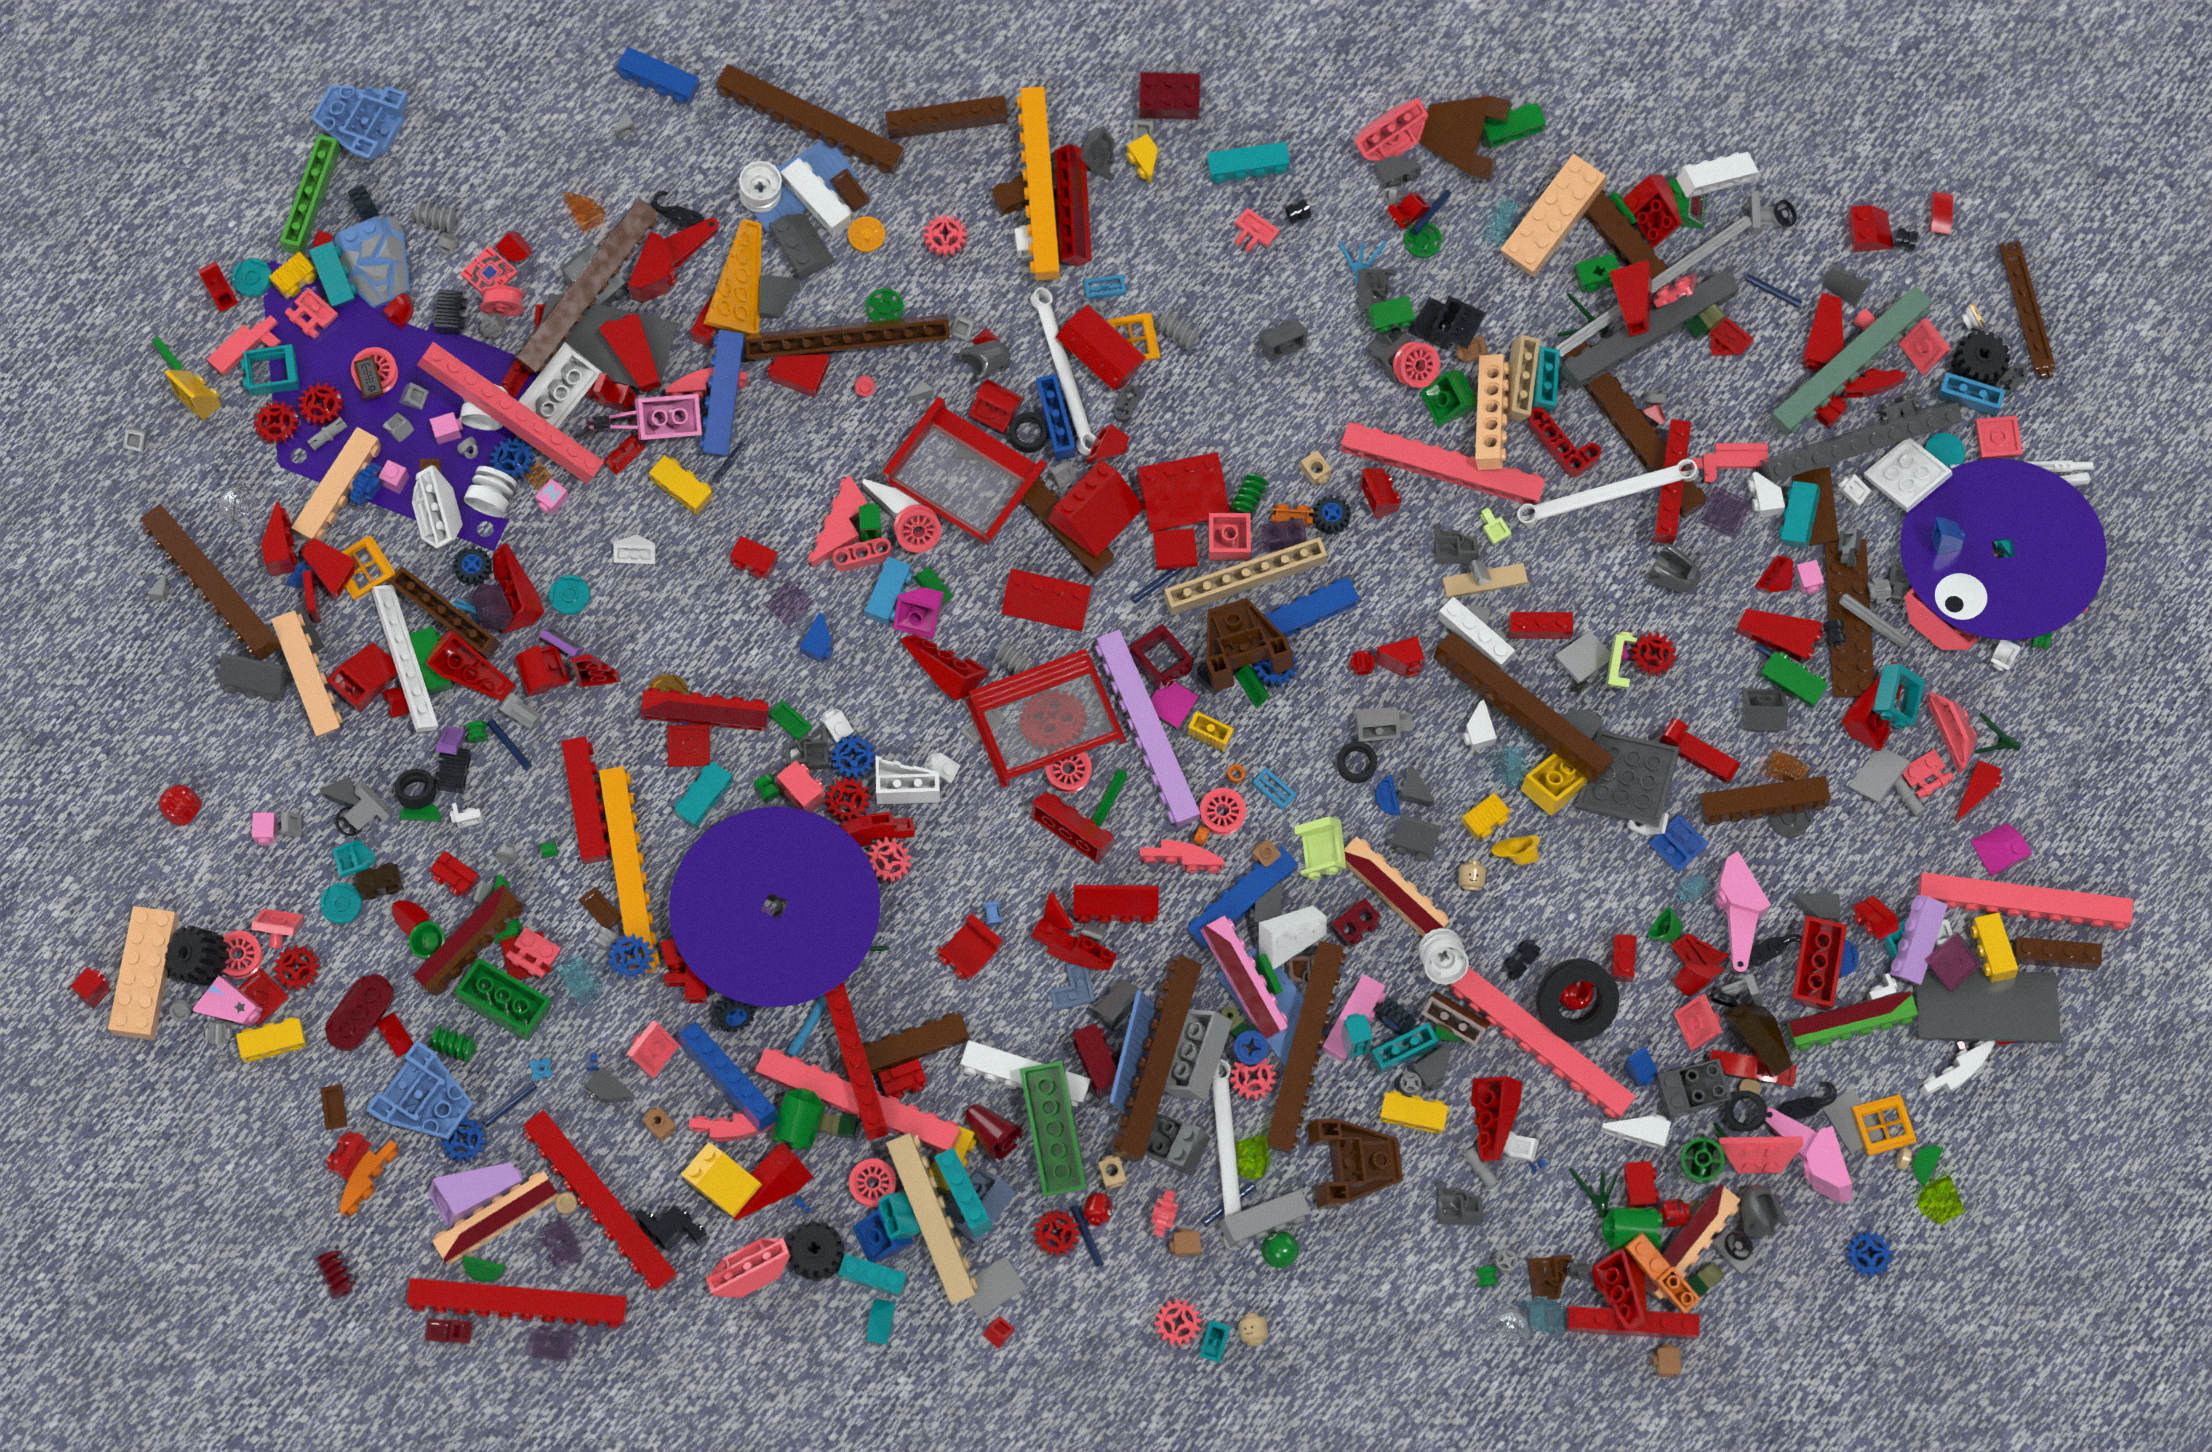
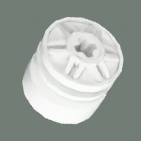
[739,161,782,213]
[460,384,508,431]
[464,466,517,517]
[1418,928,1469,985]

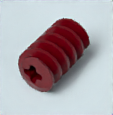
[315,1250,356,1299]

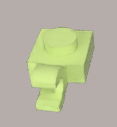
[1480,508,1512,546]

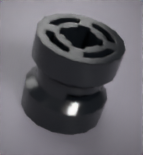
[1285,199,1312,225]
[1893,227,1919,251]
[1823,619,1847,646]

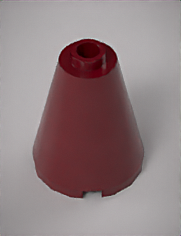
[965,1104,1024,1161]

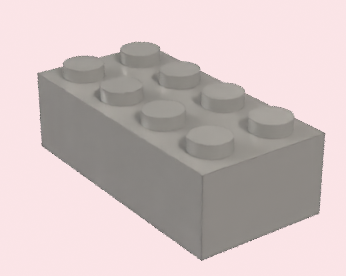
[1164,1009,1233,1101]

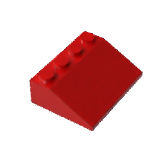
[1136,452,1230,533]
[1048,459,1144,558]

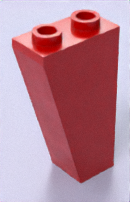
[1609,260,1652,337]
[1801,293,1844,370]
[599,314,662,393]
[1735,609,1824,664]

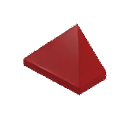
[1754,555,1793,592]
[1043,892,1074,934]
[377,1012,414,1058]

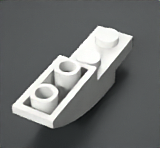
[1921,1041,1995,1097]

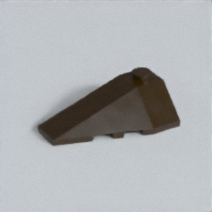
[1725,1002,1793,1077]

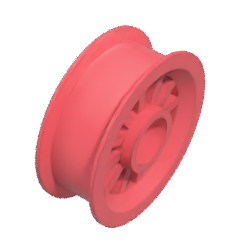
[480,286,525,316]
[1393,342,1440,388]
[351,347,398,393]
[894,505,941,553]
[1046,746,1092,793]
[1200,788,1246,835]
[222,931,262,979]
[849,1159,896,1207]

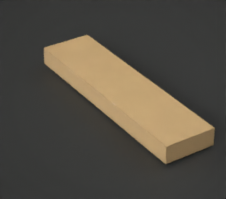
[1442,563,1528,599]

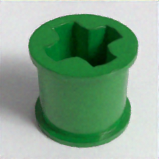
[540,840,558,859]

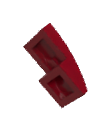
[425,1318,473,1344]

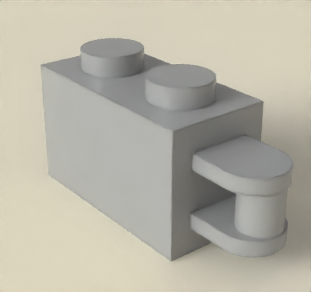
[1355,707,1414,742]

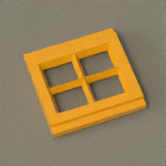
[1106,313,1160,362]
[342,535,396,601]
[1851,1094,1917,1156]

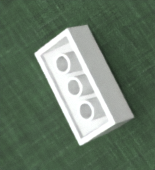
[519,343,602,428]

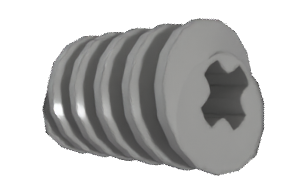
[411,199,456,233]
[1155,308,1200,351]
[995,638,1040,675]

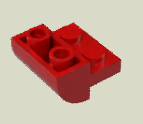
[968,379,1025,433]
[514,645,570,697]
[325,1131,372,1181]

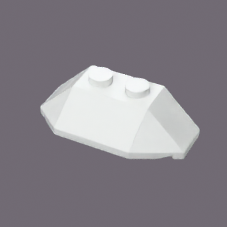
[412,465,463,549]

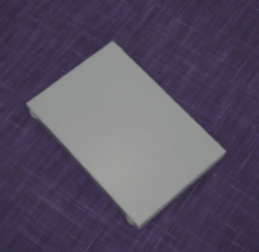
[1554,631,1611,684]
[1848,747,1910,804]
[1822,1088,1883,1154]
[966,1256,1026,1318]

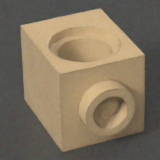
[1300,450,1332,486]
[1098,1155,1126,1191]

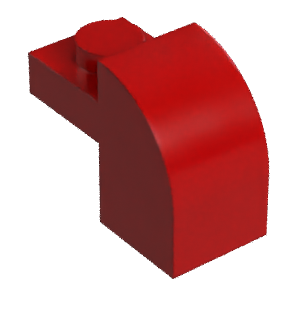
[1387,192,1430,230]
[197,261,238,313]
[593,373,637,412]
[664,965,708,1004]

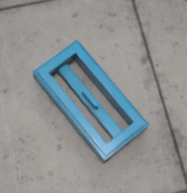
[1084,274,1127,300]
[1252,768,1297,811]

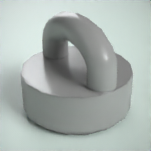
[1383,186,1403,205]
[438,232,459,254]
[1646,389,1666,408]
[457,437,478,459]
[495,841,518,865]
[169,999,193,1021]

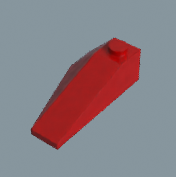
[493,543,545,633]

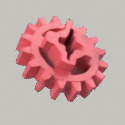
[923,214,967,258]
[866,837,912,884]
[1230,1054,1276,1101]
[1151,1189,1179,1237]
[1155,1299,1202,1347]

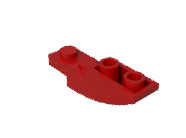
[1842,368,1906,398]
[838,812,915,846]
[1031,918,1117,970]
[1709,1049,1797,1087]

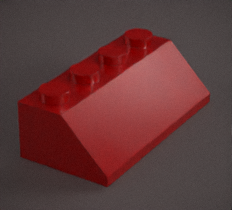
[1056,304,1147,390]
[1002,568,1092,632]
[1030,791,1114,865]
[1073,885,1159,924]
[1791,915,1847,1011]

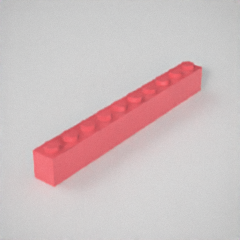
[417,342,604,484]
[1340,423,1545,505]
[1918,872,2133,931]
[1449,967,1636,1120]
[755,1048,962,1153]

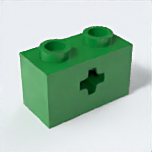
[1574,253,1619,293]
[859,503,882,542]

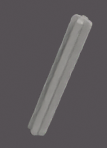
[1839,593,1910,648]

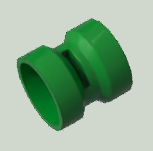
[754,774,782,803]

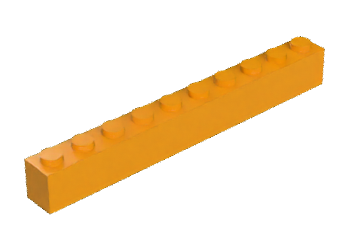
[1017,87,1060,281]
[599,766,660,975]

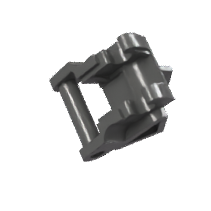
[1367,330,1412,382]

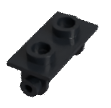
[1500,940,1541,981]

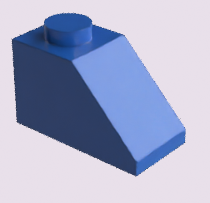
[1931,517,1965,555]
[800,612,834,664]
[1623,1046,1657,1088]

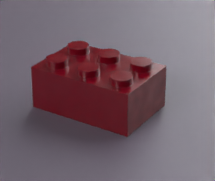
[1139,72,1200,120]
[1072,1023,1118,1100]

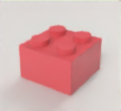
[1208,513,1251,561]
[777,760,825,813]

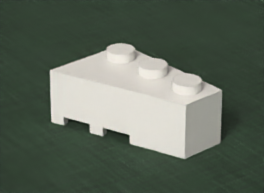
[876,756,940,804]
[1259,905,1327,970]

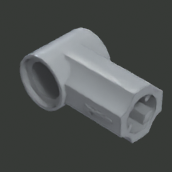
[497,692,542,731]

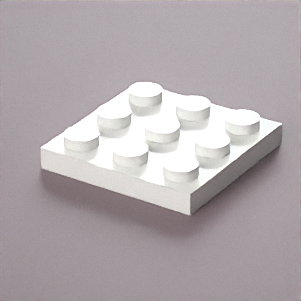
[1864,438,1952,512]

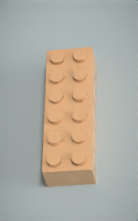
[1501,153,1607,278]
[108,906,179,1041]

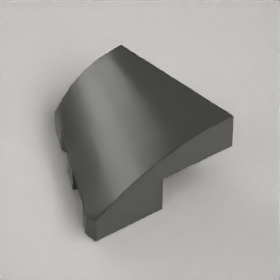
[1080,126,1115,181]
[759,275,800,319]
[785,726,830,770]

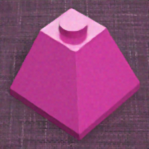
[893,588,944,639]
[1970,823,2032,877]

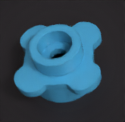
[530,1057,553,1081]

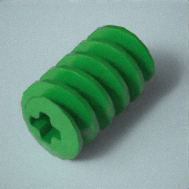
[1231,473,1269,521]
[429,1024,478,1063]

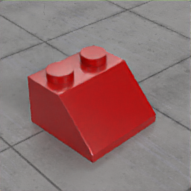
[1847,205,1893,253]
[1360,468,1401,519]
[1375,636,1425,678]

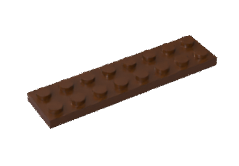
[1824,539,1874,698]

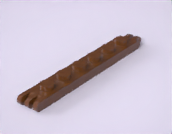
[1999,240,2055,380]

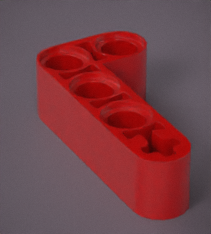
[1527,407,1601,477]
[1659,718,1740,784]

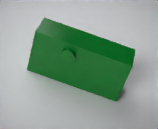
[455,957,552,1042]

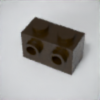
[355,863,404,900]

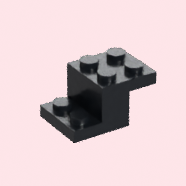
[1411,296,1486,350]
[635,1204,708,1252]

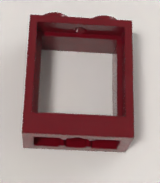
[1129,624,1193,691]

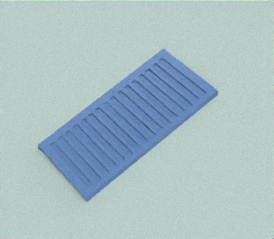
[738,140,859,233]
[1215,943,1330,1066]
[1109,990,1155,1114]

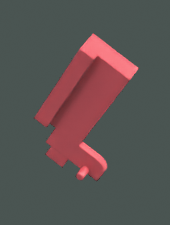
[206,315,281,376]
[1691,443,1768,483]

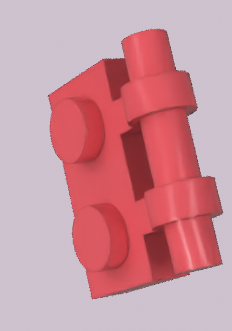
[285,287,338,339]
[1902,749,1954,799]
[506,927,562,978]

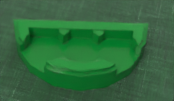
[152,336,183,370]
[399,803,441,822]
[1256,953,1283,995]
[1434,1024,1465,1042]
[1912,1146,1944,1186]
[463,1255,506,1283]

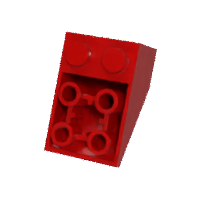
[1622,174,1682,248]
[261,501,298,577]
[326,642,398,713]

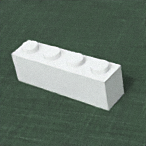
[1676,152,1759,198]
[780,158,852,236]
[1438,597,1515,670]

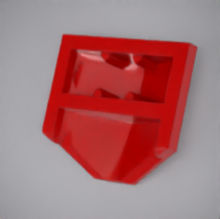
[1673,964,1724,997]

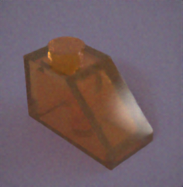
[563,192,606,233]
[1764,750,1810,782]

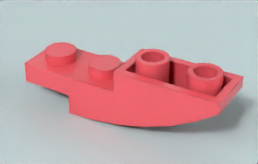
[665,367,748,400]
[1140,840,1225,873]
[689,1111,776,1142]

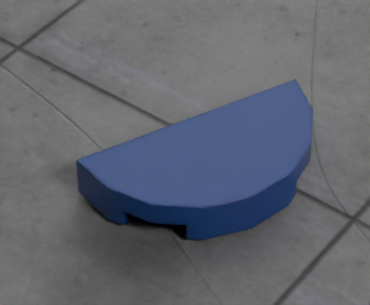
[286,559,316,588]
[1375,775,1401,816]
[1839,938,1859,978]

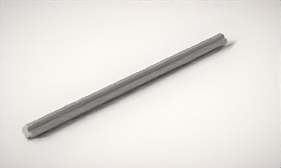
[1554,216,1752,357]

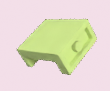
[1605,632,1637,689]
[1294,816,1346,880]

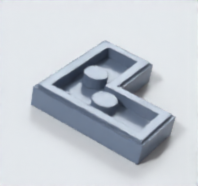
[1049,964,1096,1011]

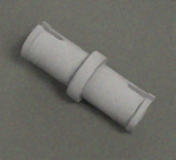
[307,417,348,451]
[1893,776,1926,817]
[1463,1147,1500,1190]

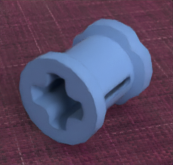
[983,901,1004,927]

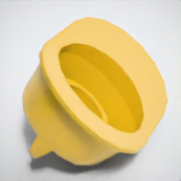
[1492,835,1540,865]

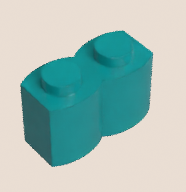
[878,1193,920,1239]

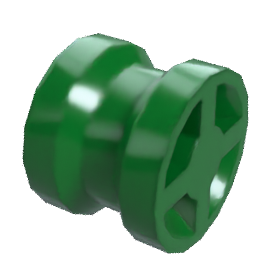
[2031,632,2052,650]
[466,721,488,743]
[1475,1266,1499,1288]

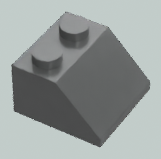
[1259,319,1308,362]
[1742,688,1789,732]
[1391,814,1441,862]
[1094,979,1142,1031]

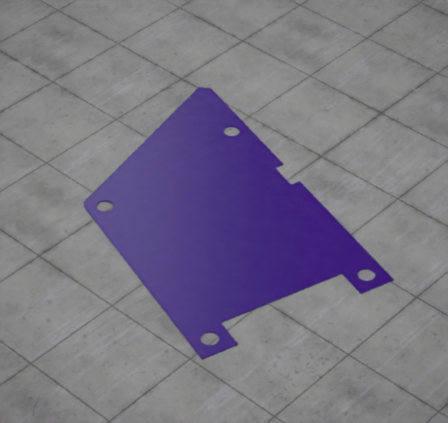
[263,261,542,551]

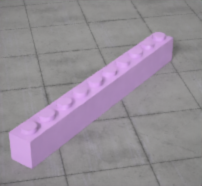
[1094,629,1200,828]

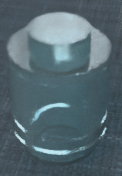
[1677,874,1710,903]

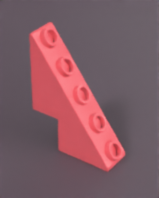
[808,475,868,568]

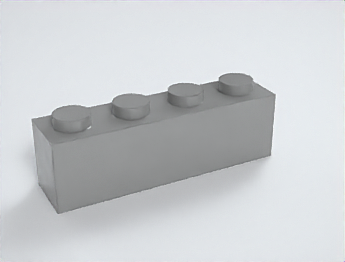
[1219,1189,1311,1248]

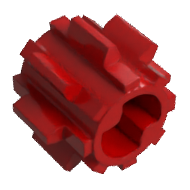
[1350,650,1375,676]

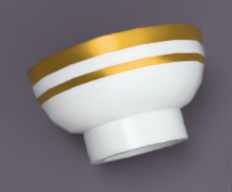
[1962,302,1987,330]

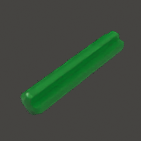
[1092,769,1127,827]

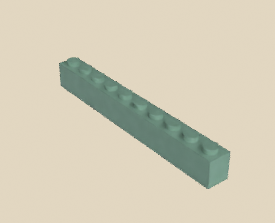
[1769,285,1933,437]

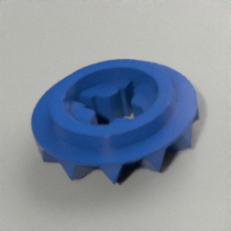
[1234,1031,1268,1065]

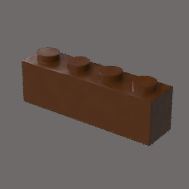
[2012,937,2102,970]

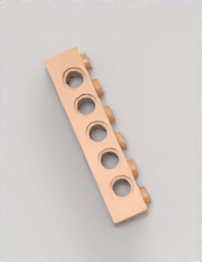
[1475,354,1510,470]

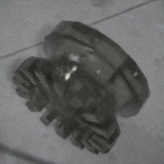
[1570,681,1589,697]

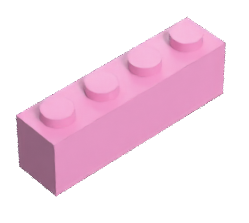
[1322,974,1387,1063]

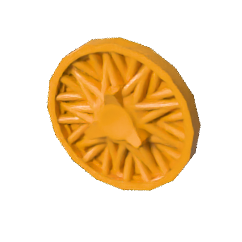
[848,216,885,252]

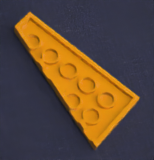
[703,219,762,335]

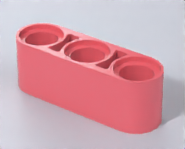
[833,537,892,572]

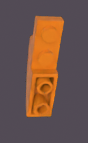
[340,1140,400,1218]
[1625,1233,1701,1314]

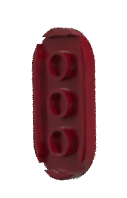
[325,974,394,1051]

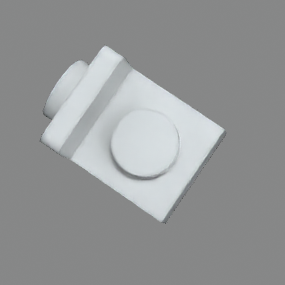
[1833,474,1871,506]
[450,803,483,828]
[1867,973,1898,1001]

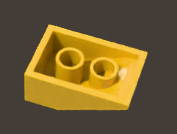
[164,370,221,421]
[1521,753,1589,816]
[681,1142,762,1218]

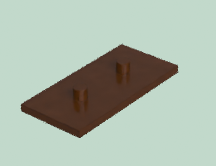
[1794,467,1839,546]

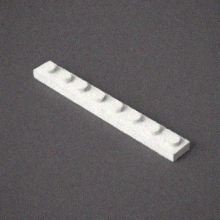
[372,585,438,732]

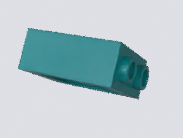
[241,344,300,396]
[1873,664,1925,729]

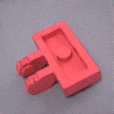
[1235,208,1280,253]

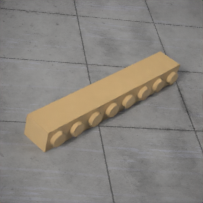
[1164,537,1327,616]
[886,1132,979,1305]

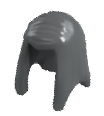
[959,341,1011,385]
[1647,543,1701,592]
[1740,1185,1788,1240]

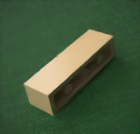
[1505,335,1540,422]

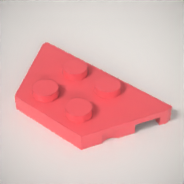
[1653,272,1697,308]
[1719,1136,1804,1174]

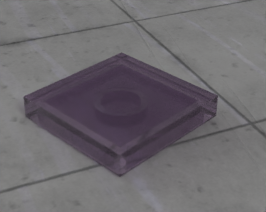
[1697,486,1752,539]

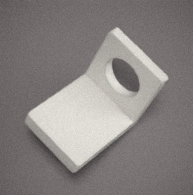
[1628,813,1669,836]

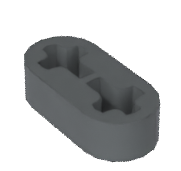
[1995,364,2028,397]
[1114,385,1140,423]

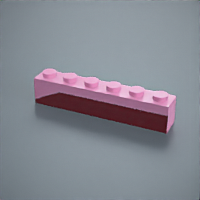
[1200,915,1288,1040]

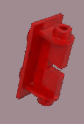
[500,360,531,398]
[603,434,646,475]

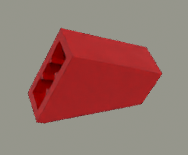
[767,354,830,398]
[302,537,358,601]

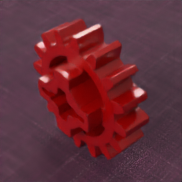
[298,382,344,427]
[254,401,300,445]
[1631,632,1677,677]
[825,777,871,823]
[273,945,321,992]
[1033,1210,1080,1258]

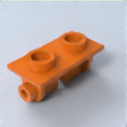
[1271,504,1313,526]

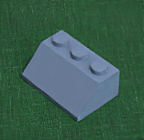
[945,1167,1016,1244]

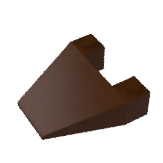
[1420,96,1512,182]
[1206,598,1294,692]
[1307,1118,1403,1209]

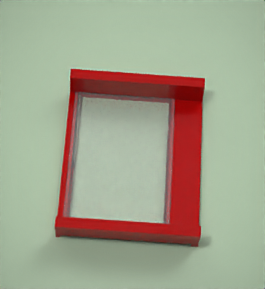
[882,396,1047,546]
[965,649,1127,789]

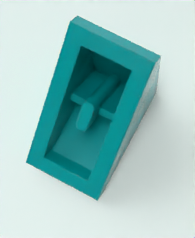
[1199,1319,1231,1363]

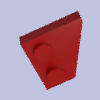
[1670,933,1729,966]

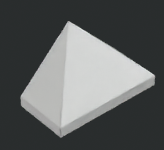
[613,535,655,564]

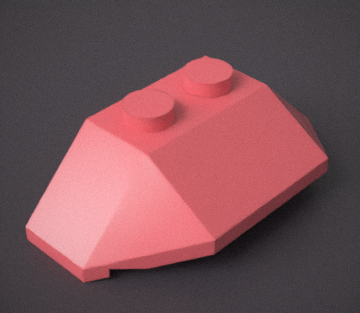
[1354,98,1428,162]
[1904,588,1979,650]
[1925,692,1977,774]
[706,1238,790,1298]

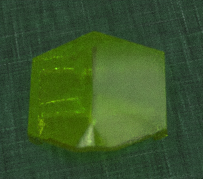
[1235,1135,1270,1180]
[1917,1174,1965,1225]

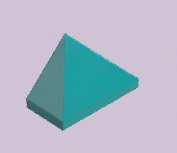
[866,1298,896,1345]

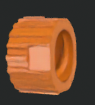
[1227,764,1246,784]
[1193,825,1210,846]

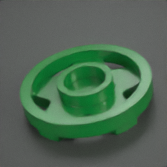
[1404,222,1442,258]
[866,288,904,321]

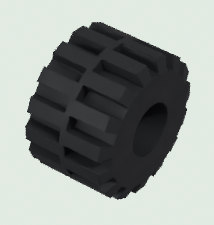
[1951,331,2010,386]
[165,926,229,986]
[787,1221,845,1281]

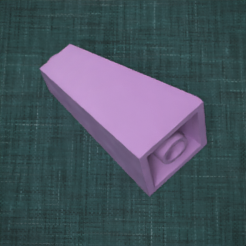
[428,1162,522,1230]

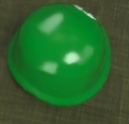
[1648,907,1683,943]
[409,921,445,959]
[1262,1231,1299,1268]

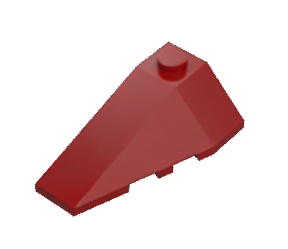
[426,629,516,701]
[901,634,989,701]
[571,654,621,688]
[1841,662,1902,751]
[1471,1076,1522,1162]
[730,1142,813,1221]
[1592,1247,1648,1332]

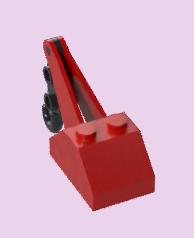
[628,191,719,303]

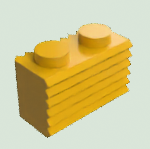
[269,251,318,299]
[1188,711,1234,752]
[1461,792,1511,840]

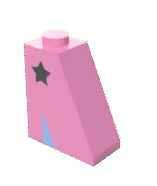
[192,976,263,1026]

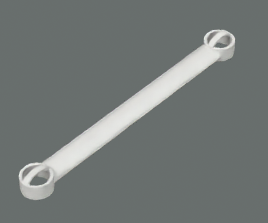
[1030,287,1097,455]
[1517,459,1699,526]
[1212,1059,1242,1251]

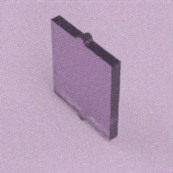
[764,580,814,627]

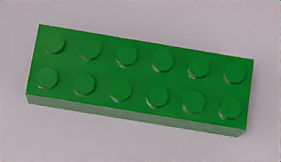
[1020,1061,1088,1197]

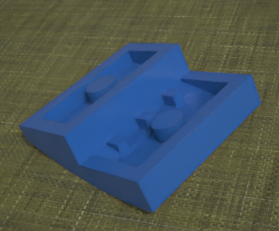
[1649,814,1709,873]

